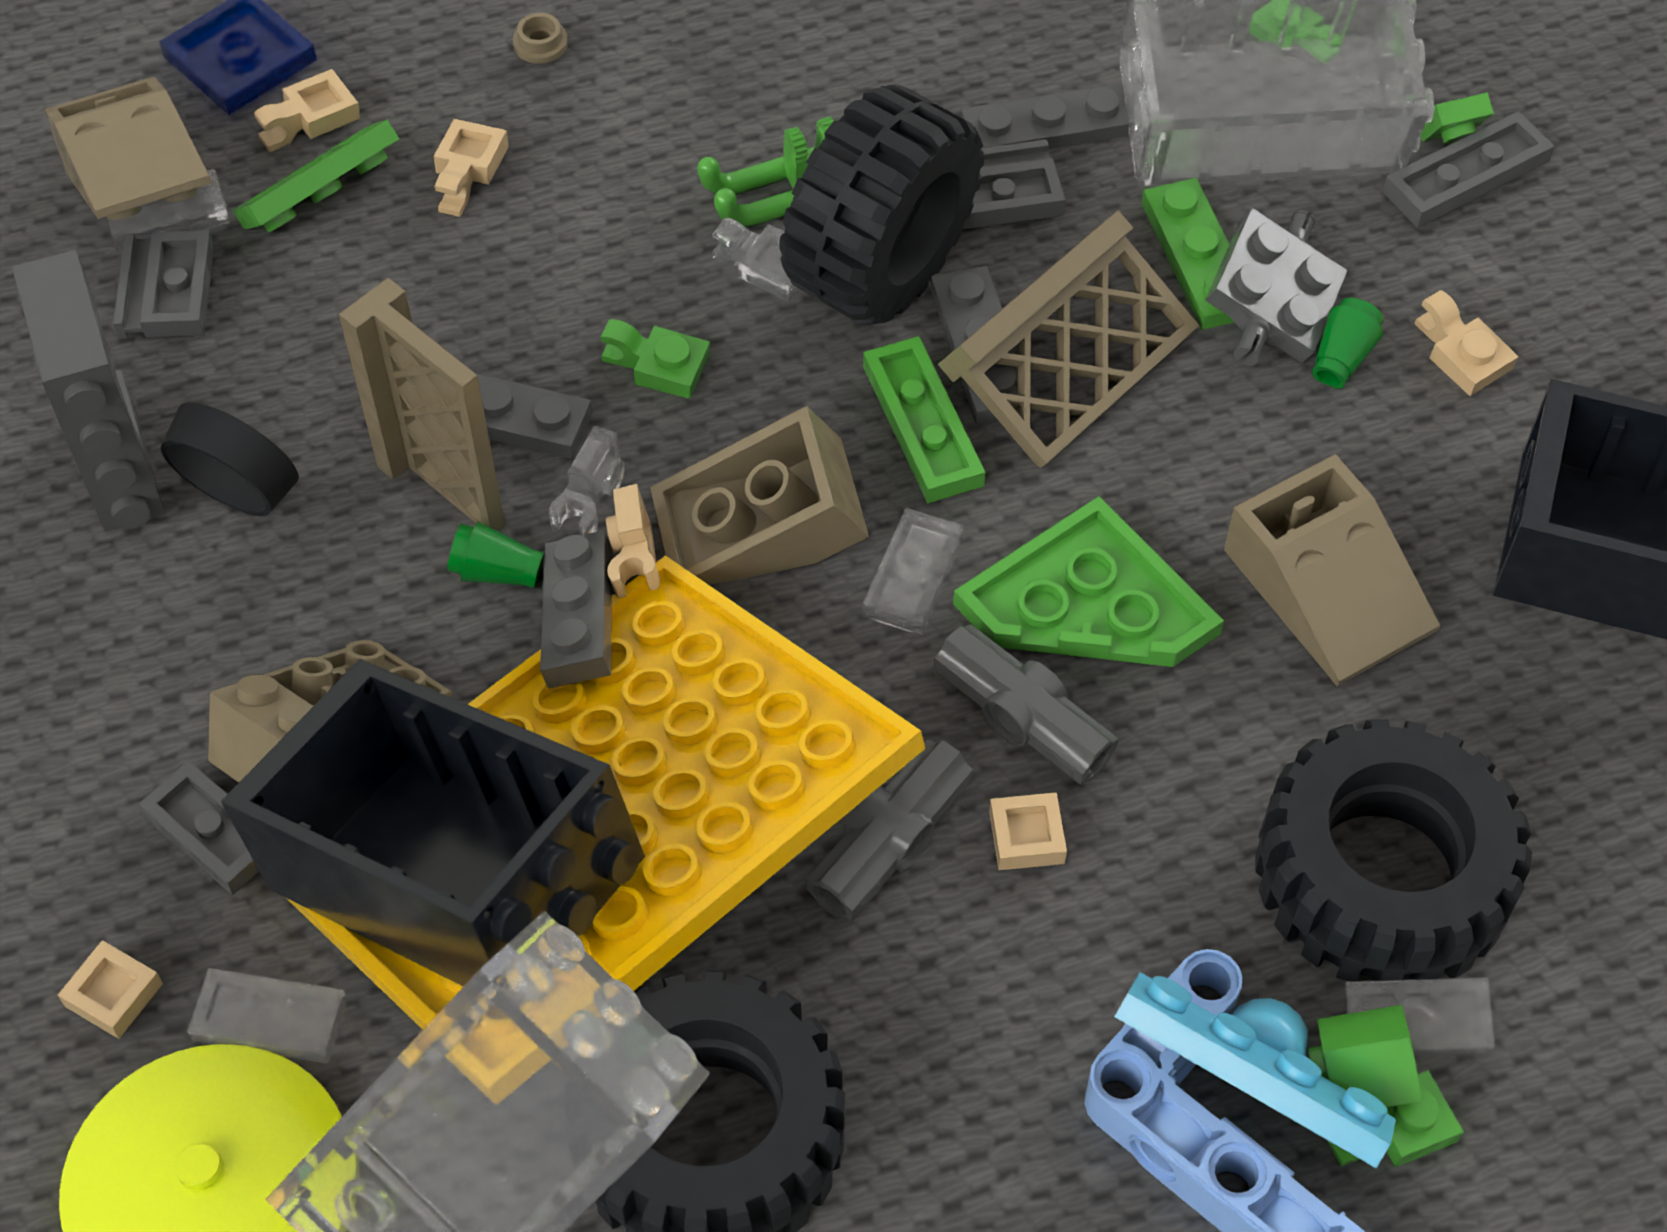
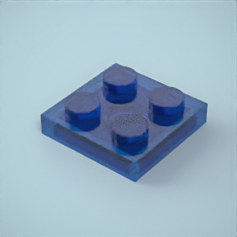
[159,0,317,115]

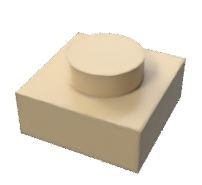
[989,792,1067,870]
[58,940,163,1039]

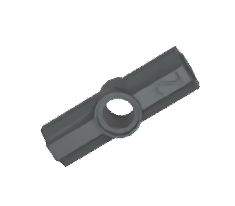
[933,624,1119,785]
[806,740,973,921]

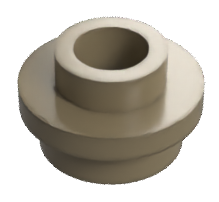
[513,13,568,64]

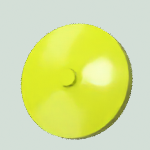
[59,1044,356,1232]

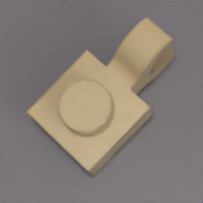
[254,69,360,152]
[434,119,509,217]
[1415,290,1519,396]
[606,484,661,598]

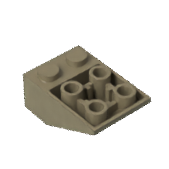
[44,77,212,220]
[1224,454,1441,687]
[208,640,452,783]

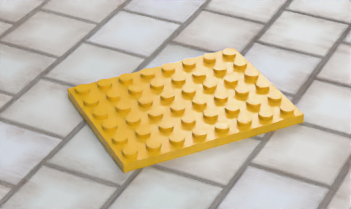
[286,555,926,1103]

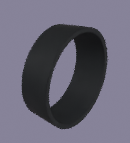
[160,402,299,516]

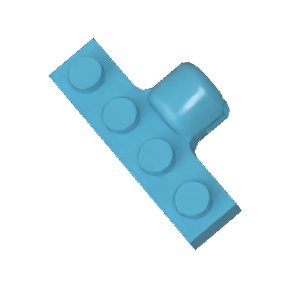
[1115,972,1396,1168]

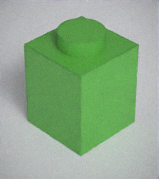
[1308,1005,1423,1107]

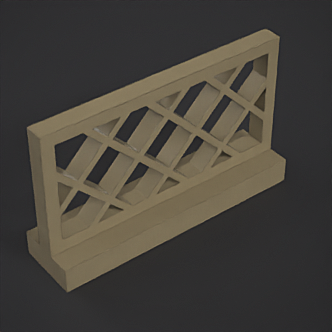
[938,210,1200,468]
[339,277,505,531]

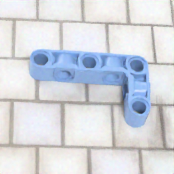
[1084,949,1365,1232]

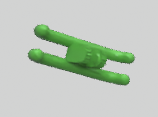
[697,116,833,228]

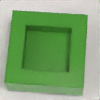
[1416,92,1494,145]

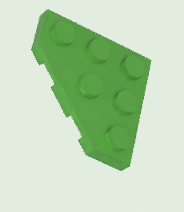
[953,496,1224,667]

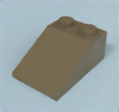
[650,406,869,585]

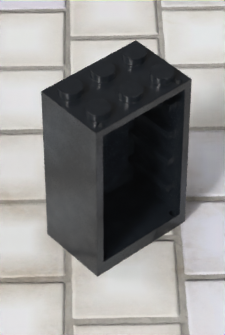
[1493,379,1667,640]
[220,659,645,1012]

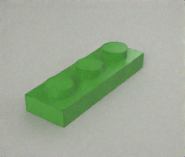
[232,119,399,232]
[1141,178,1234,330]
[863,336,986,504]

